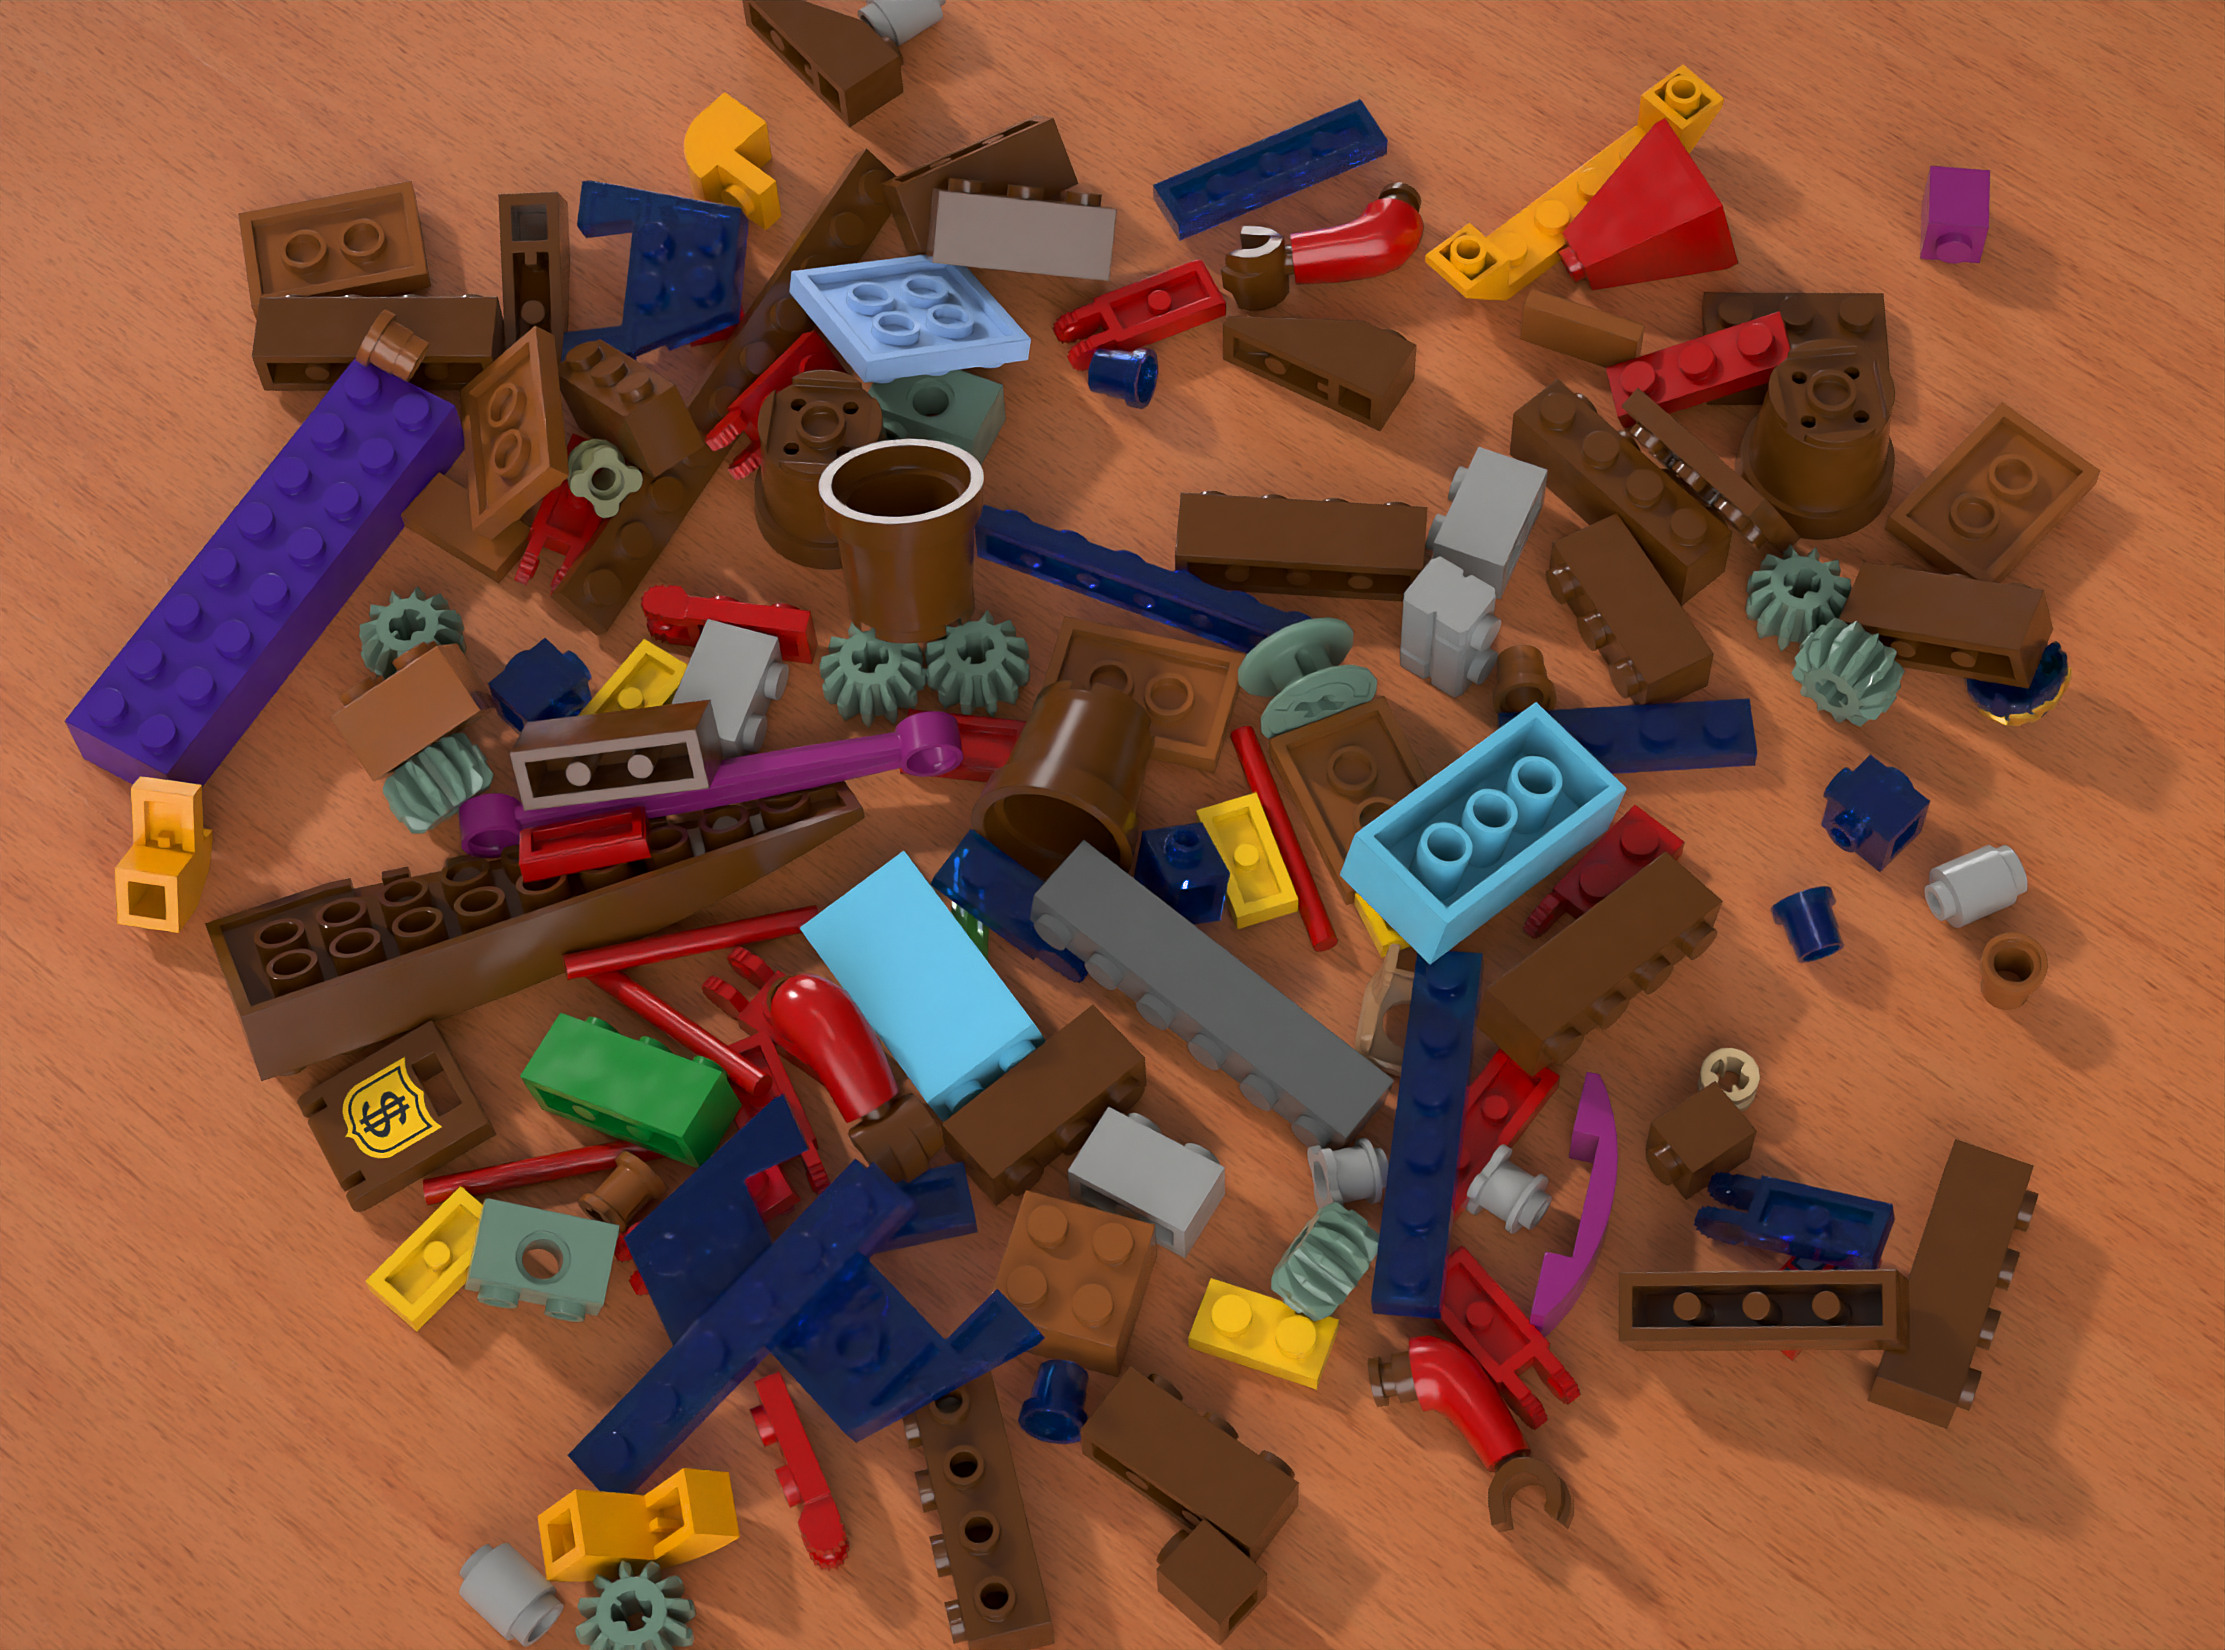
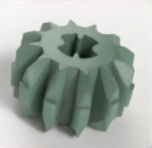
[1745,544,1852,652]
[359,586,467,680]
[925,609,1030,717]
[1791,618,1905,727]
[819,622,926,729]
[383,733,494,834]
[1271,1202,1380,1322]
[575,1560,696,1650]

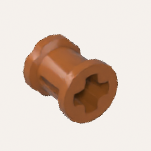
[577,1151,667,1237]

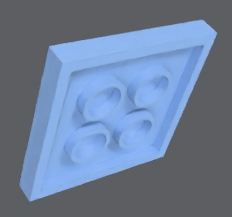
[789,254,1031,384]

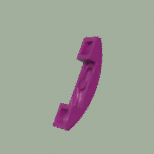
[1529,1071,1618,1337]

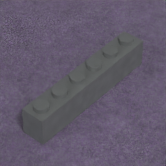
[1030,840,1394,1151]

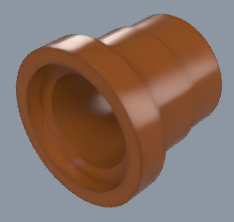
[355,309,430,382]
[1493,645,1557,721]
[1980,932,2048,1010]

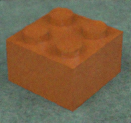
[330,640,498,781]
[984,1190,1157,1377]

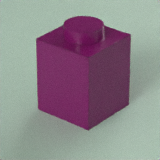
[1920,166,1990,264]

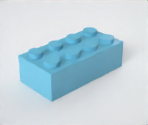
[1340,702,1627,964]

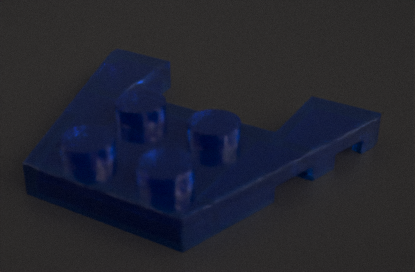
[561,180,749,362]
[624,1093,893,1362]
[765,1162,1045,1443]

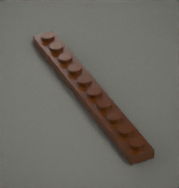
[550,149,897,635]

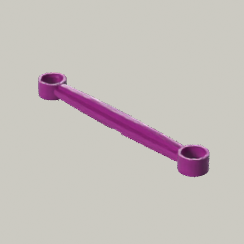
[458,711,963,858]

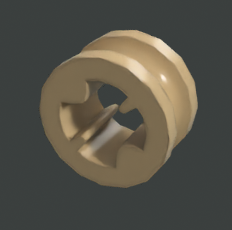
[1697,1048,1760,1112]

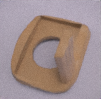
[1355,944,1460,1081]

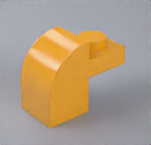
[684,92,782,231]
[115,776,213,933]

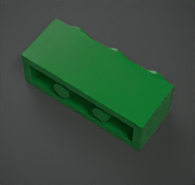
[520,1012,742,1170]

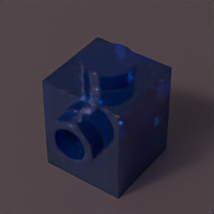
[488,638,592,735]
[1821,754,1930,872]
[1134,822,1230,925]

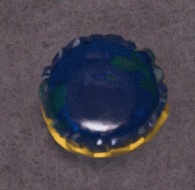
[1964,641,2072,727]

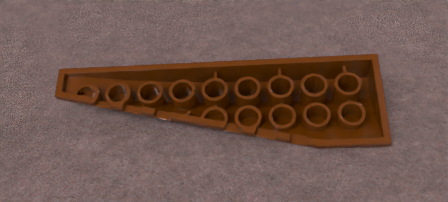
[205,781,865,1081]

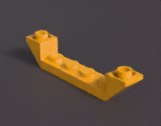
[1425,64,1724,301]

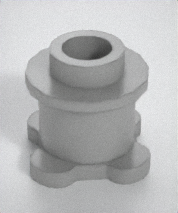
[1307,1137,1391,1209]
[1466,1144,1552,1234]

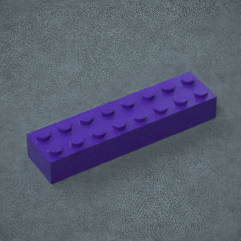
[65,359,465,787]

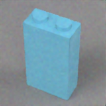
[800,851,1046,1122]

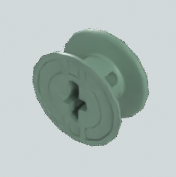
[1238,617,1377,739]

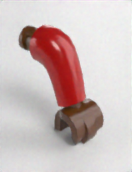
[1221,182,1424,311]
[766,973,945,1187]
[1368,1335,1574,1532]

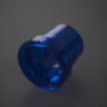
[1088,348,1158,409]
[1770,886,1844,963]
[1018,1359,1089,1444]

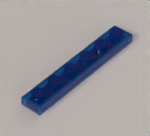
[974,504,1313,654]
[1371,951,1484,1319]
[567,1158,908,1494]

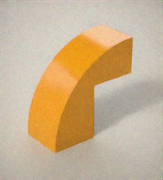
[537,1468,740,1582]

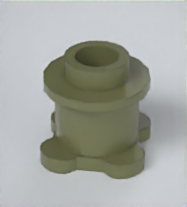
[567,439,643,518]

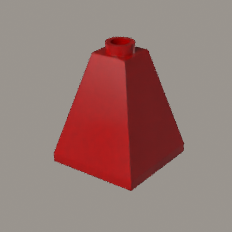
[1558,118,1738,291]

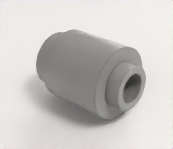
[858,0,946,47]
[1924,845,2028,928]
[459,1543,564,1647]

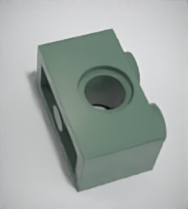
[868,370,1006,465]
[464,1198,620,1322]

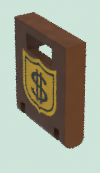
[297,1020,497,1212]

